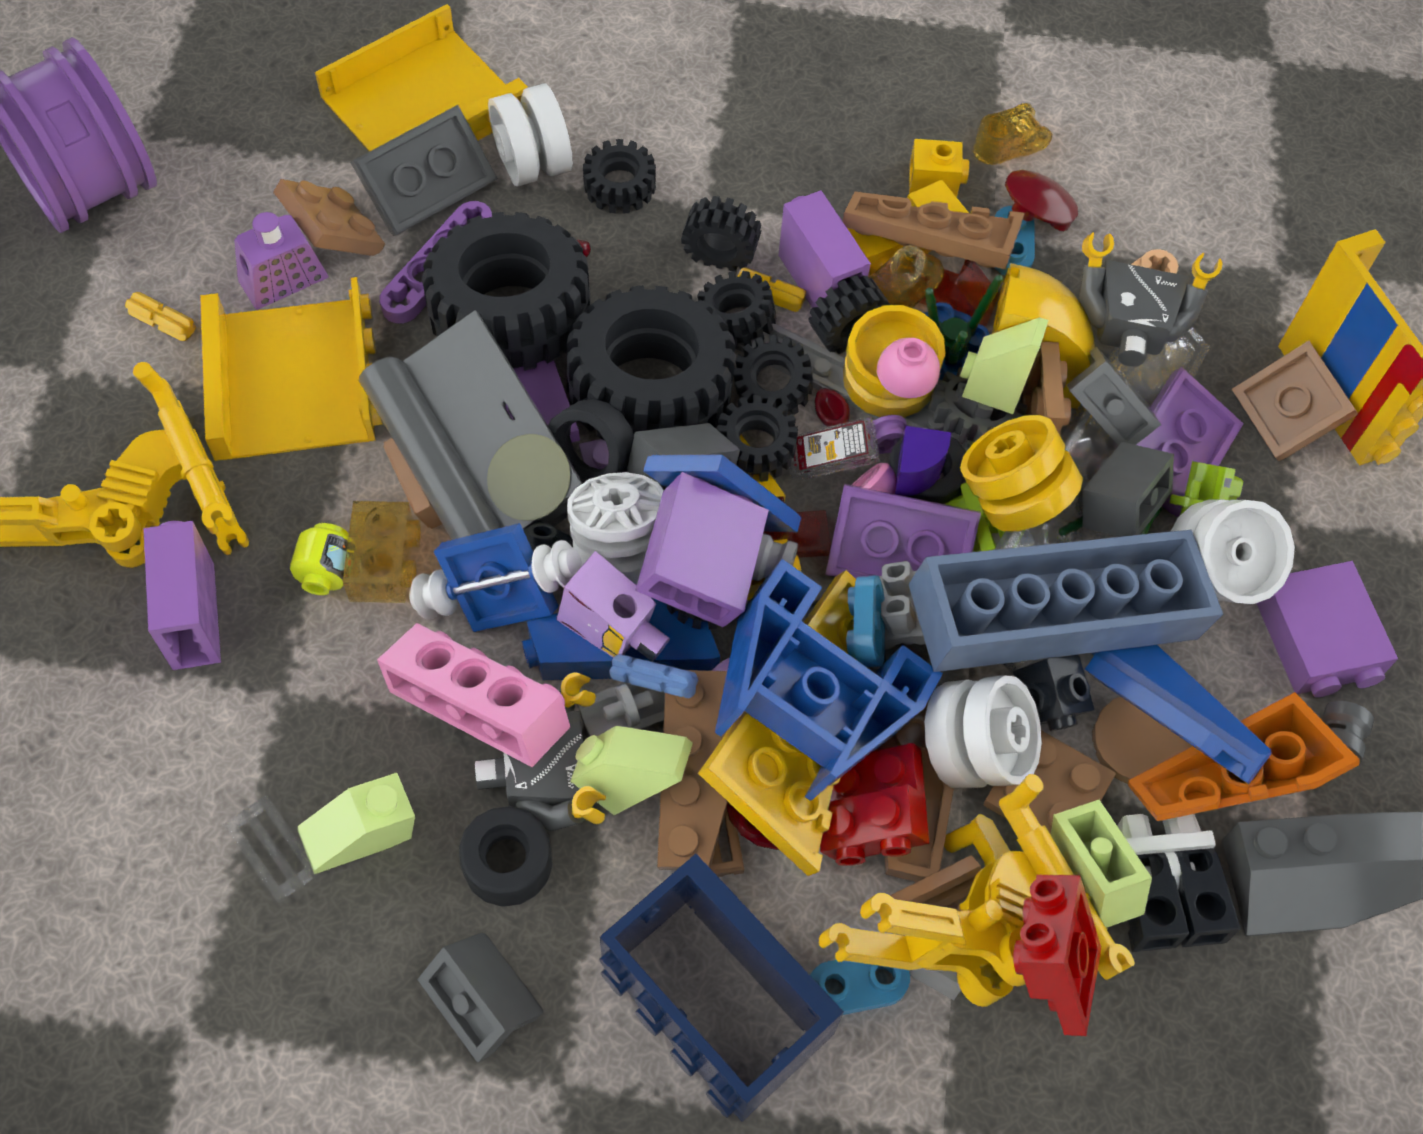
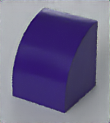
[895,426,951,496]

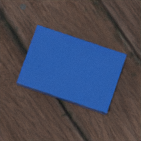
[643,455,802,532]

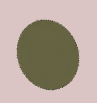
[487,434,571,521]

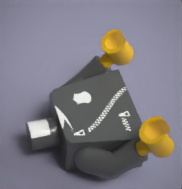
[1079,232,1222,366]
[475,672,606,831]

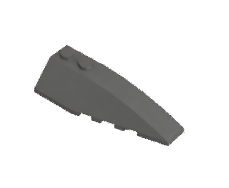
[1222,812,1423,937]

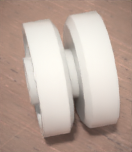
[488,83,573,187]
[1171,500,1295,604]
[924,675,1042,789]

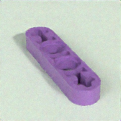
[379,201,492,323]

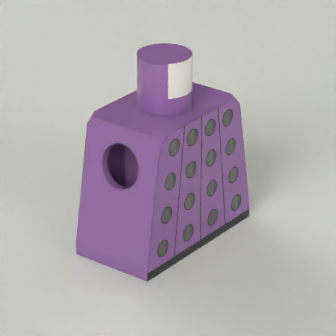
[234,212,329,310]

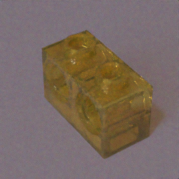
[343,501,421,603]

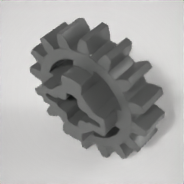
[929,367,1027,444]

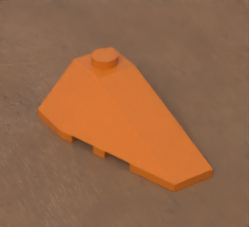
[1128,692,1360,821]

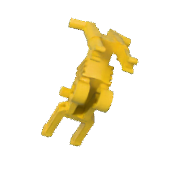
[0,362,249,568]
[818,774,1135,1007]

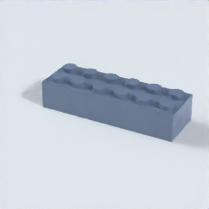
[909,529,1224,672]

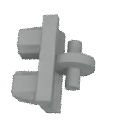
[879,561,926,650]
[576,683,665,737]

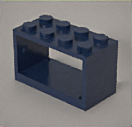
[599,854,844,1122]

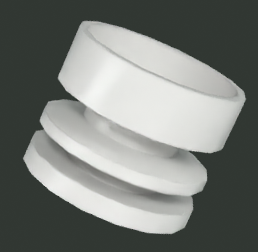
[567,472,664,585]

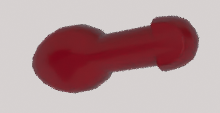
[814,388,869,460]

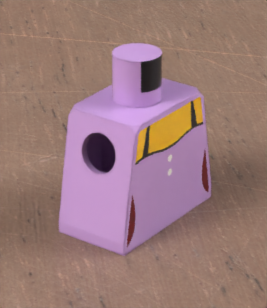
[557,551,670,662]

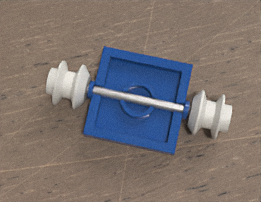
[409,523,582,632]

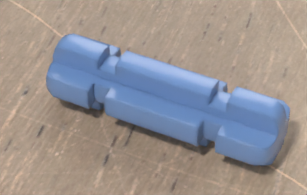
[609,654,699,699]

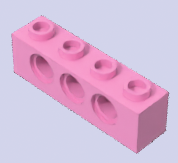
[377,623,570,767]

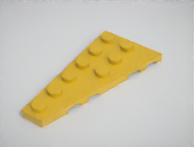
[698,570,856,876]

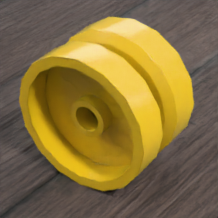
[843,305,945,418]
[960,415,1083,531]

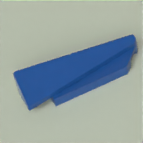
[1085,645,1271,784]

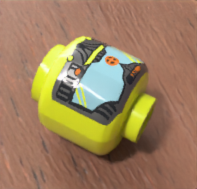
[290,523,357,595]

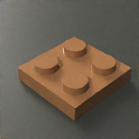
[273,179,385,256]
[1232,341,1358,461]
[1022,342,1071,437]
[983,730,1116,835]

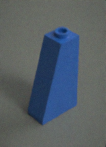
[522,598,720,681]

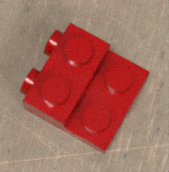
[820,743,929,866]
[1013,875,1101,1036]

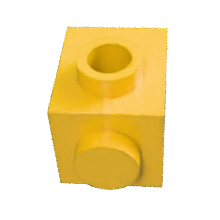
[909,139,969,197]

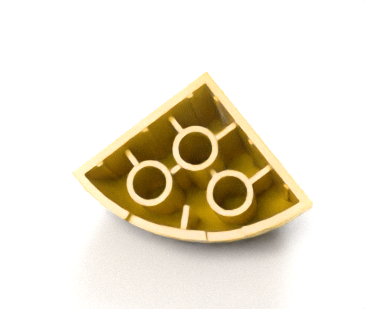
[992,263,1095,410]

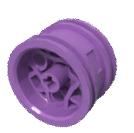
[0,37,157,233]

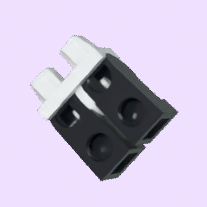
[1118,814,1241,952]

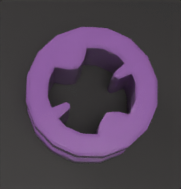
[868,415,907,454]

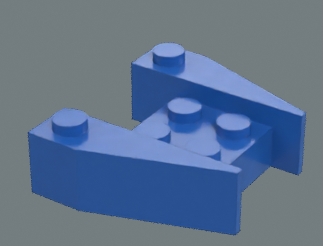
[715,559,943,801]

